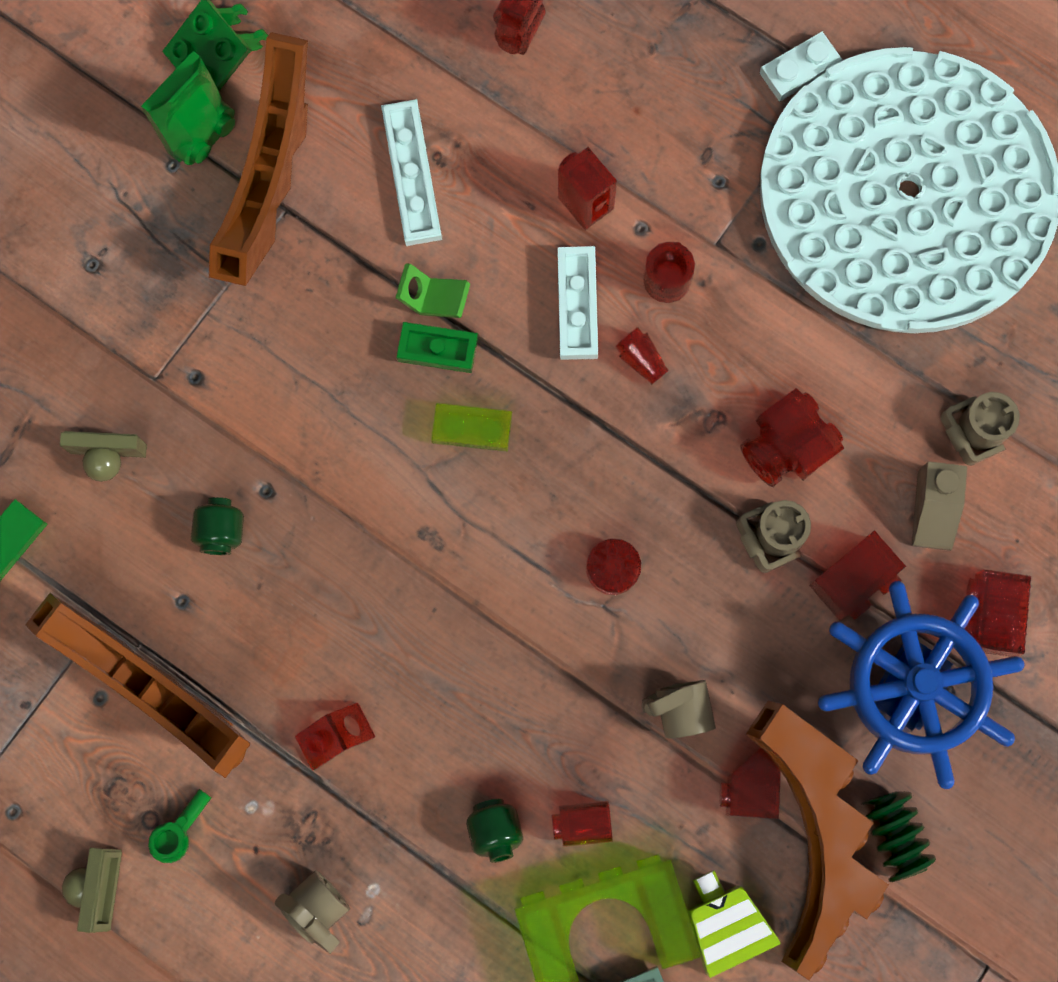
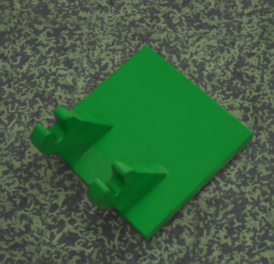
[162,0,268,91]

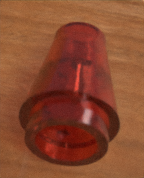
[615,327,669,385]

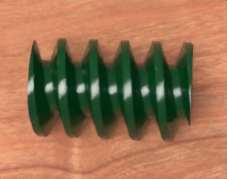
[860,791,936,882]

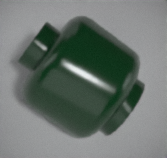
[191,497,244,556]
[466,799,523,863]

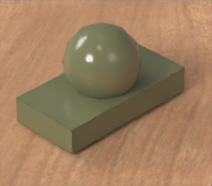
[59,431,147,482]
[62,848,122,933]

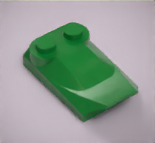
[141,51,235,165]

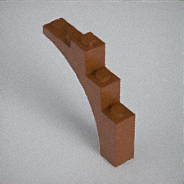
[209,32,308,286]
[25,593,251,778]
[746,701,889,981]

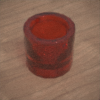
[643,242,695,303]

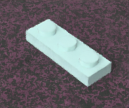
[558,246,598,360]

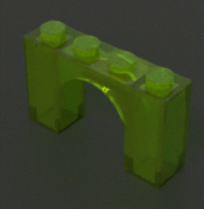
[514,854,702,982]

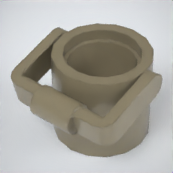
[940,392,1020,466]
[736,500,811,573]
[641,680,716,739]
[275,870,350,954]

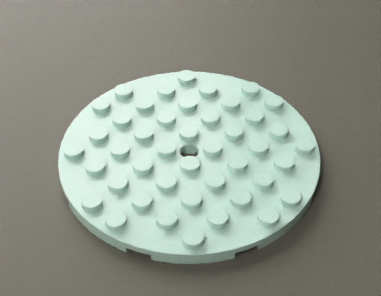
[760,47,1058,333]

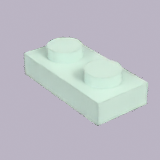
[760,31,842,102]

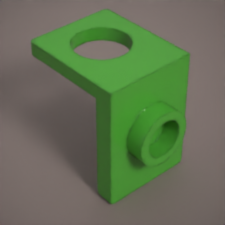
[396,263,470,318]

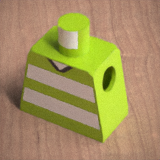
[688,870,781,978]

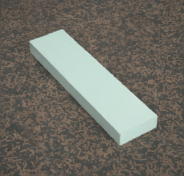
[381,99,442,246]

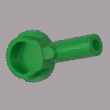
[148,789,212,863]

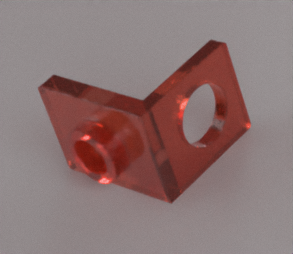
[295,703,375,771]

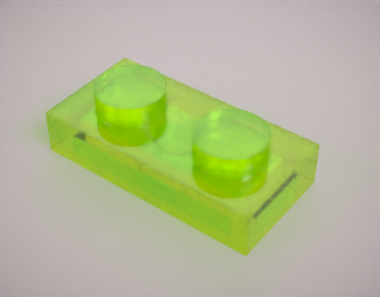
[431,403,512,452]

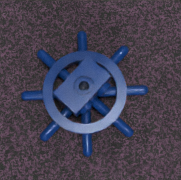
[818,581,1025,789]

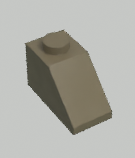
[912,461,967,551]

